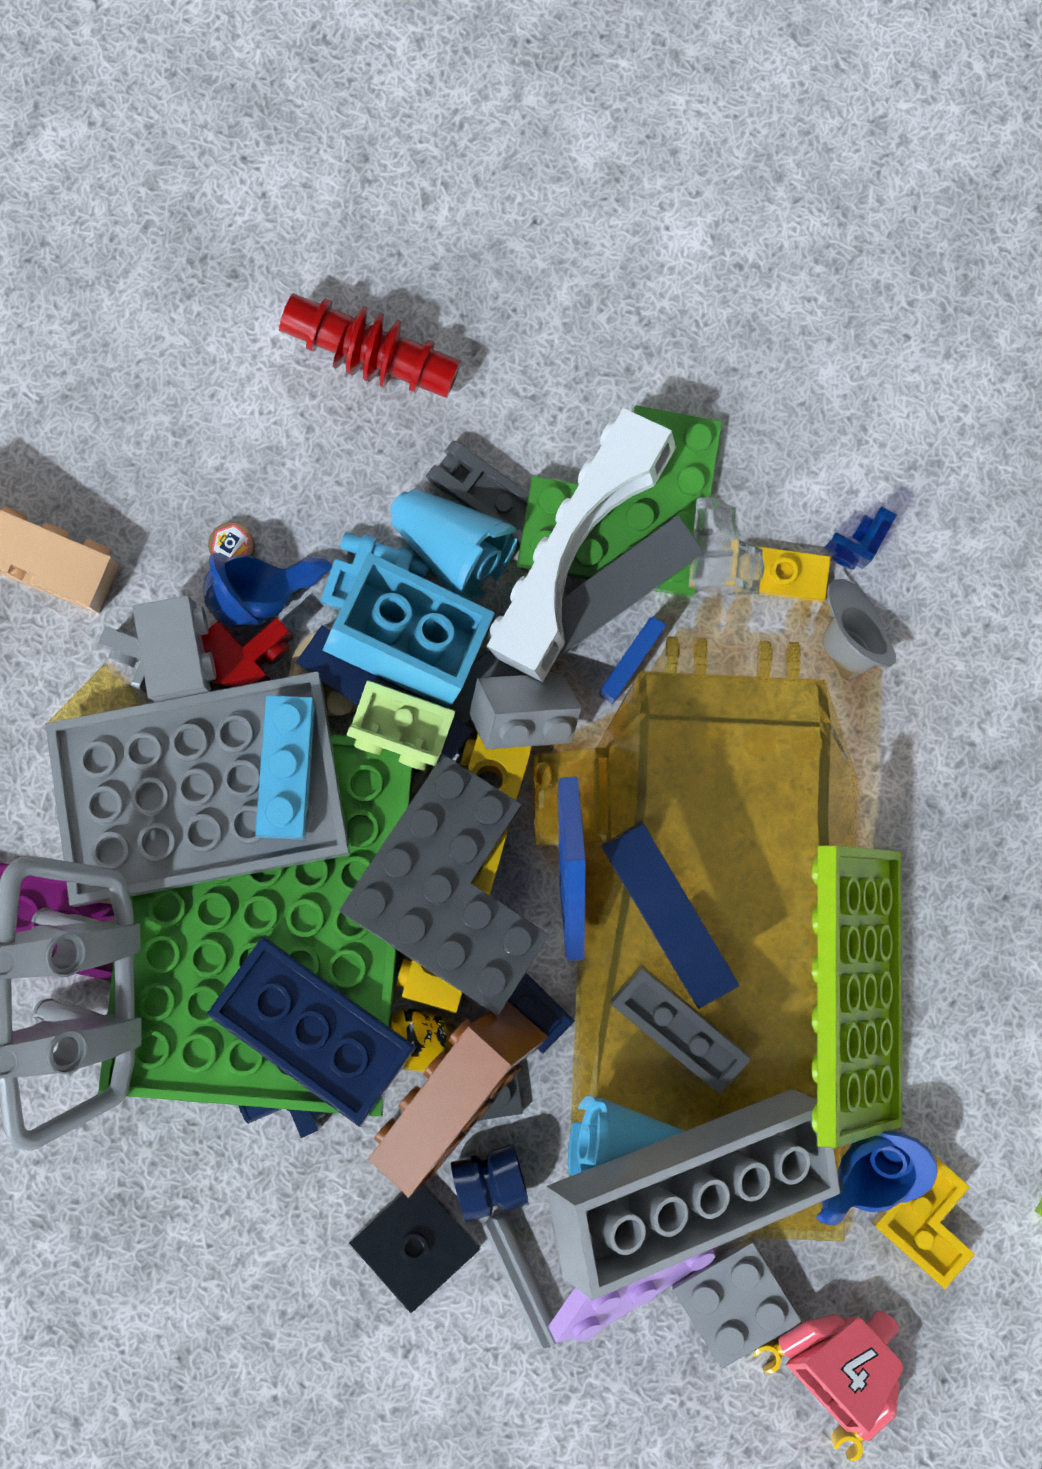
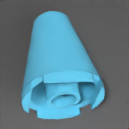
[390,488,517,602]
[568,1096,684,1176]

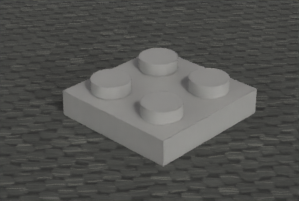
[672,1236,802,1369]

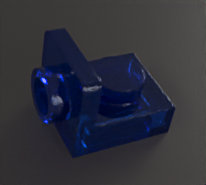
[824,506,897,570]

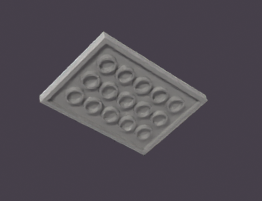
[45,671,351,907]

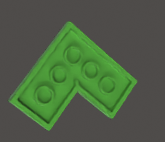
[516,405,722,597]

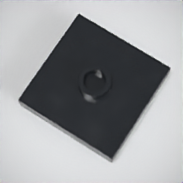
[349,1184,480,1313]

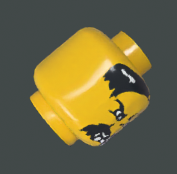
[391,1008,452,1073]

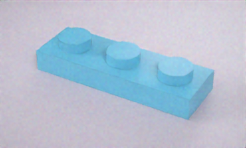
[255,696,315,840]

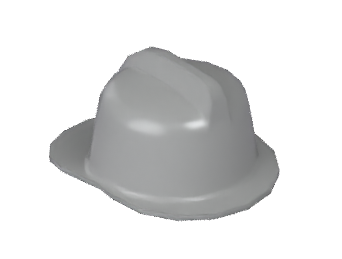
[822,579,896,680]

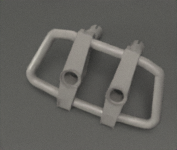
[0,856,141,1150]

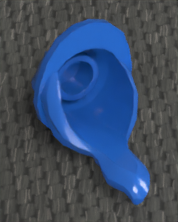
[203,553,332,627]
[817,1131,938,1225]

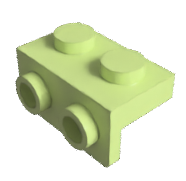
[347,680,456,770]

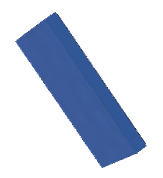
[558,777,585,961]

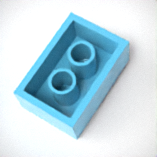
[323,552,495,708]

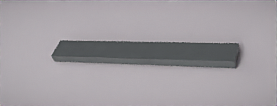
[450,515,705,725]

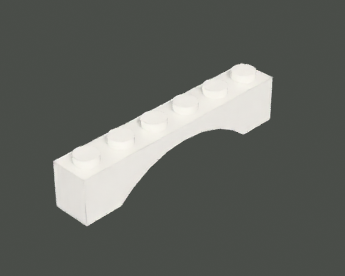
[487,408,676,682]

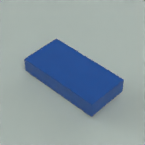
[599,616,666,705]

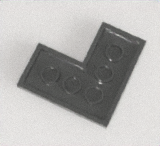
[339,754,550,1016]

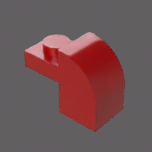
[202,618,294,689]

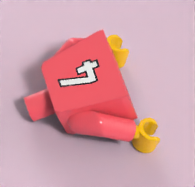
[753,1310,903,1461]

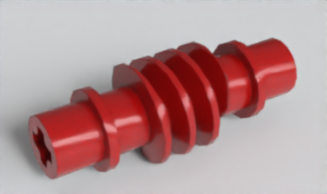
[279,293,461,398]

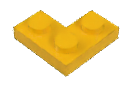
[871,1154,975,1290]

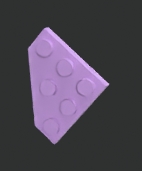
[548,1246,719,1343]

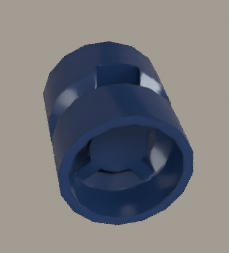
[450,1144,529,1222]

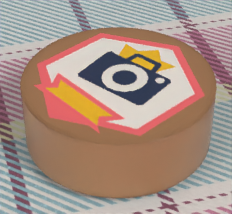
[208,522,255,558]

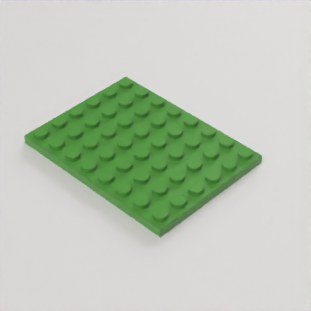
[98,735,414,1117]

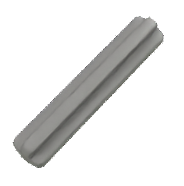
[483,1213,557,1349]

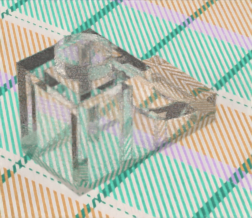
[689,497,764,596]

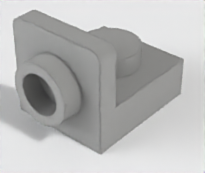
[99,626,147,693]

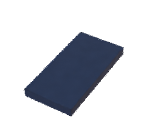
[206,936,417,1127]

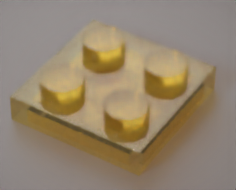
[533,748,612,845]

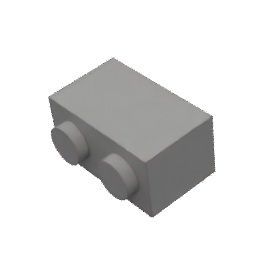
[132,595,216,702]
[469,673,582,749]

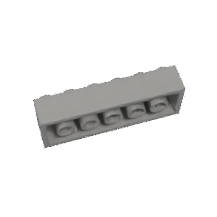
[546,1089,840,1301]

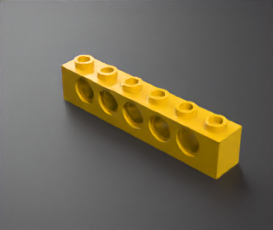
[396,733,532,1014]

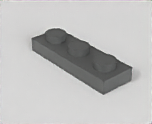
[610,964,751,1094]

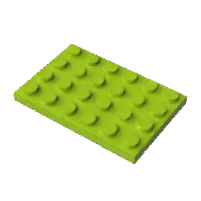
[812,846,902,1148]

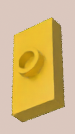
[734,544,830,603]

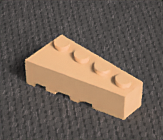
[0,505,120,614]

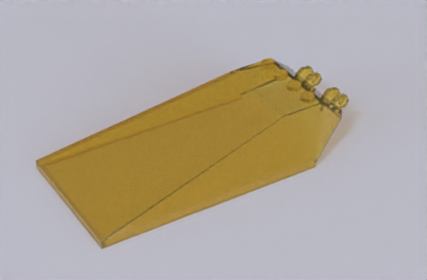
[568,636,858,1242]

